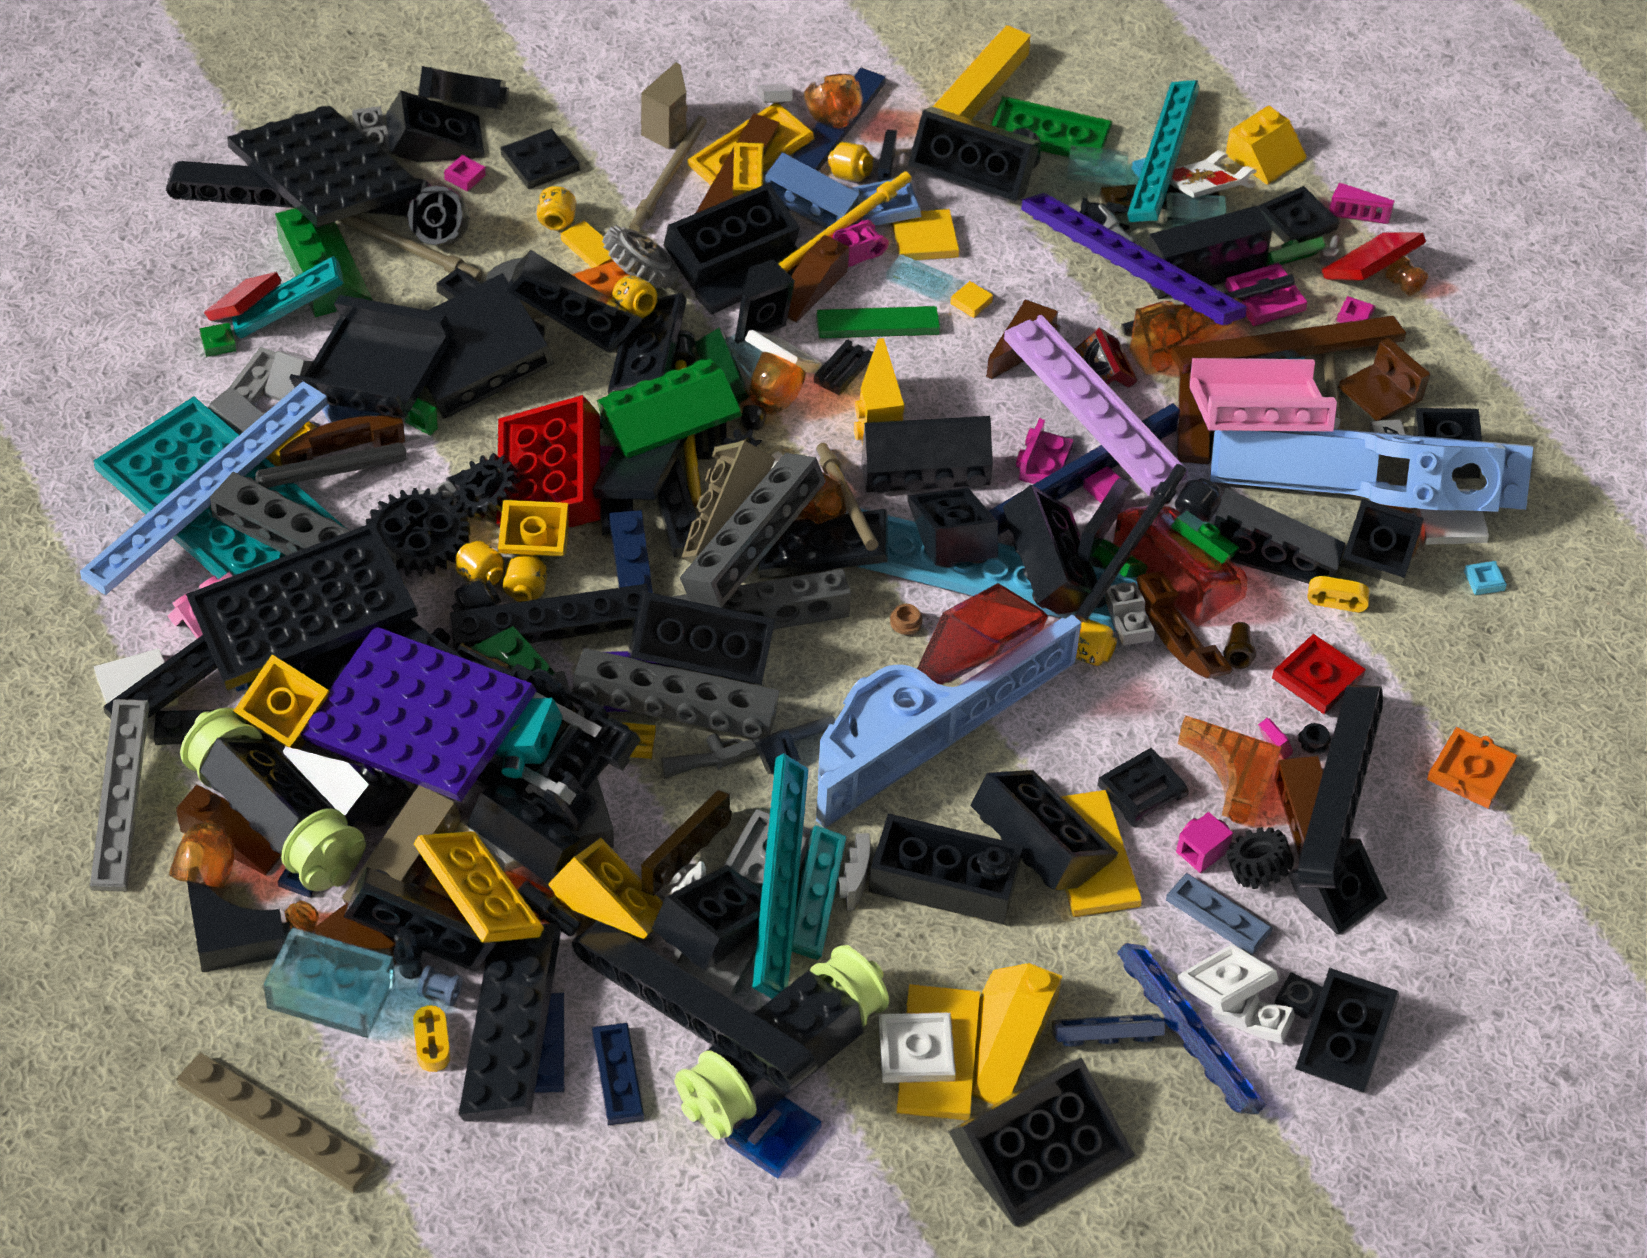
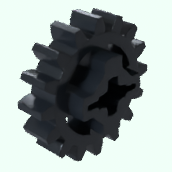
[453,453,521,521]

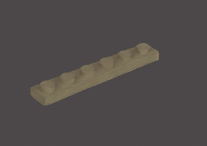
[177,1052,376,1193]

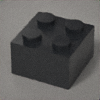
[1413,408,1482,478]

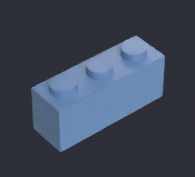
[763,152,859,228]

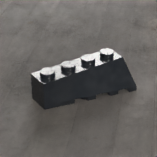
[507,250,642,353]

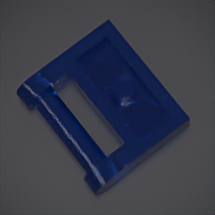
[724,1097,822,1179]

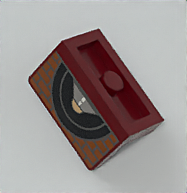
[1074,328,1138,388]

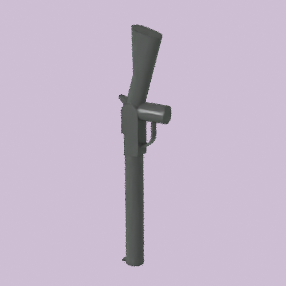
[661,715,835,779]

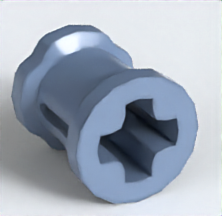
[417,965,463,1007]

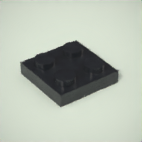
[500,128,580,190]
[1257,186,1339,243]

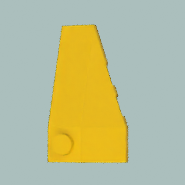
[972,963,1062,1105]

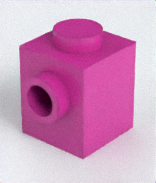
[1176,811,1233,874]

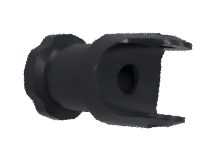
[1080,197,1130,231]

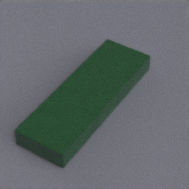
[695,327,750,404]

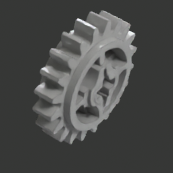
[602,225,680,289]

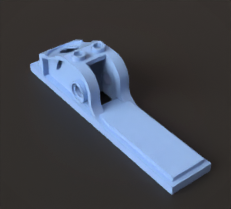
[1210,429,1533,512]
[816,614,1081,828]

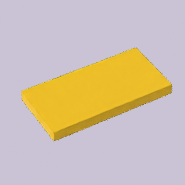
[687,102,814,185]
[1060,790,1142,917]
[414,831,544,943]
[896,984,980,1121]

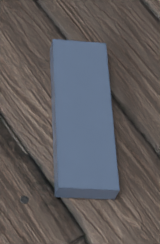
[1166,873,1273,956]

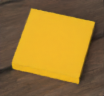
[892,209,959,261]

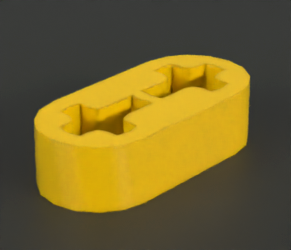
[1307,576,1370,613]
[413,1005,450,1072]

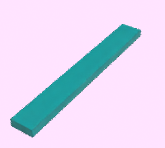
[1127,80,1200,222]
[752,753,809,999]

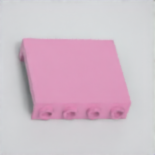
[1190,358,1337,431]

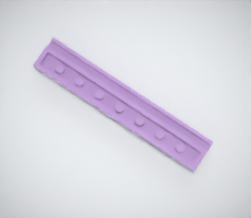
[1004,315,1188,497]

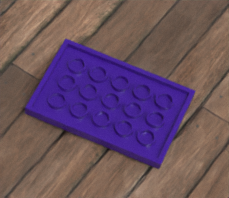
[301,627,537,802]

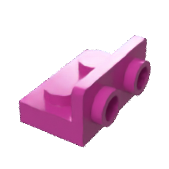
[1016,418,1074,484]

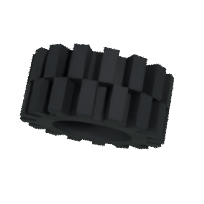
[1226,827,1294,889]

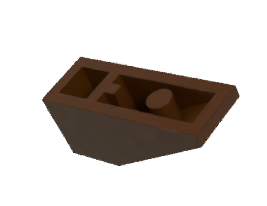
[788,235,849,323]
[986,299,1060,379]
[1274,756,1324,860]
[176,784,282,876]

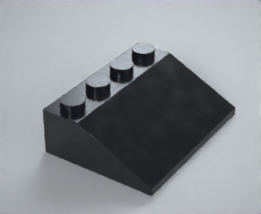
[948,1057,1135,1227]

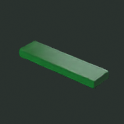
[816,306,940,339]

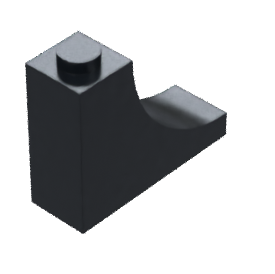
[418,66,509,110]
[184,865,293,972]

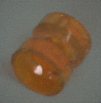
[1386,255,1428,296]

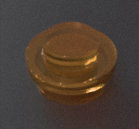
[285,901,319,935]

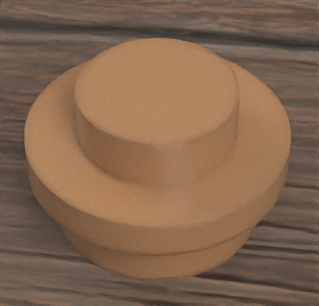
[890,604,923,635]

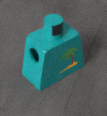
[495,698,563,778]

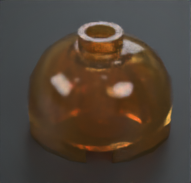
[804,73,863,128]

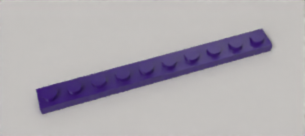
[1021,193,1247,325]

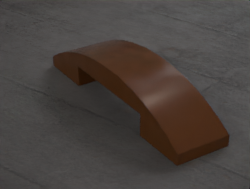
[279,416,405,466]
[1136,571,1233,679]

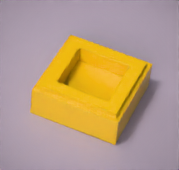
[950,281,993,318]

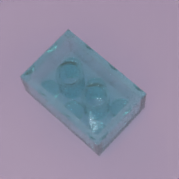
[263,927,395,1038]

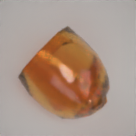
[749,351,806,415]
[168,820,235,888]

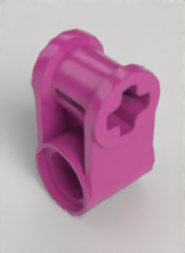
[833,220,889,267]

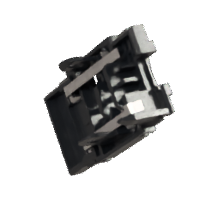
[455,643,641,831]

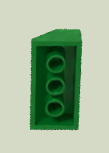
[275,208,373,318]
[597,358,742,458]

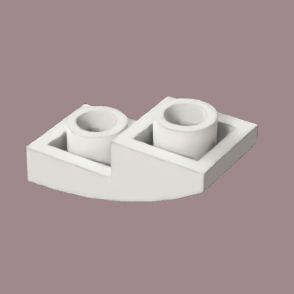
[1211,993,1295,1044]

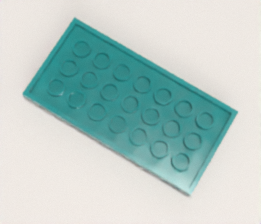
[93,396,347,579]

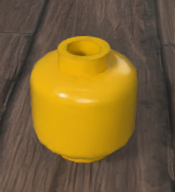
[828,142,873,182]

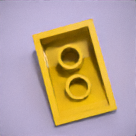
[854,338,904,445]
[548,838,663,939]

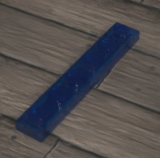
[1116,943,1267,1114]

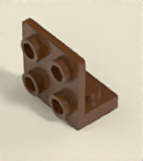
[1338,338,1431,421]

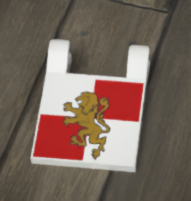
[1170,150,1257,198]

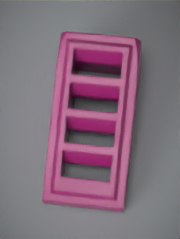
[1329,182,1395,224]

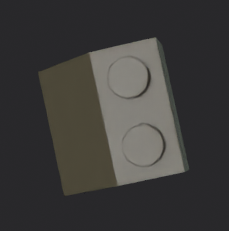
[641,62,688,150]

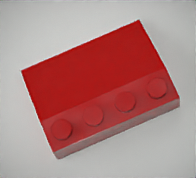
[497,395,600,527]

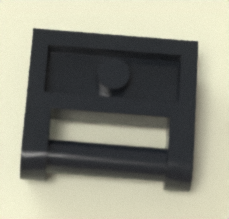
[1097,747,1189,827]

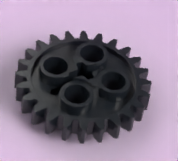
[366,488,470,577]

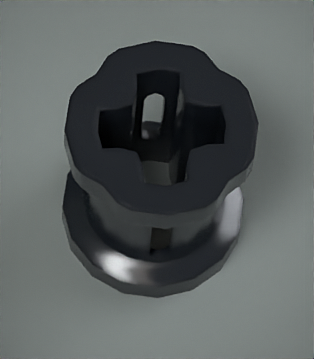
[671,330,696,369]

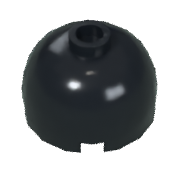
[408,185,470,247]

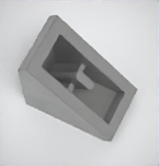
[264,351,314,401]

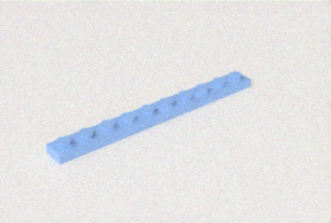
[80,381,327,595]

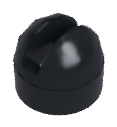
[741,405,767,431]

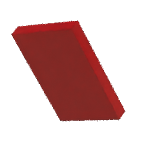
[1321,232,1426,280]

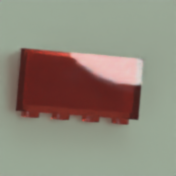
[1113,505,1248,627]
[917,583,1048,685]

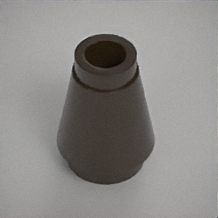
[1223,622,1256,669]

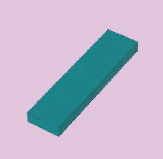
[232,256,344,339]
[792,825,847,960]

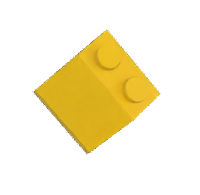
[1226,105,1307,185]
[498,500,569,556]
[233,654,330,750]

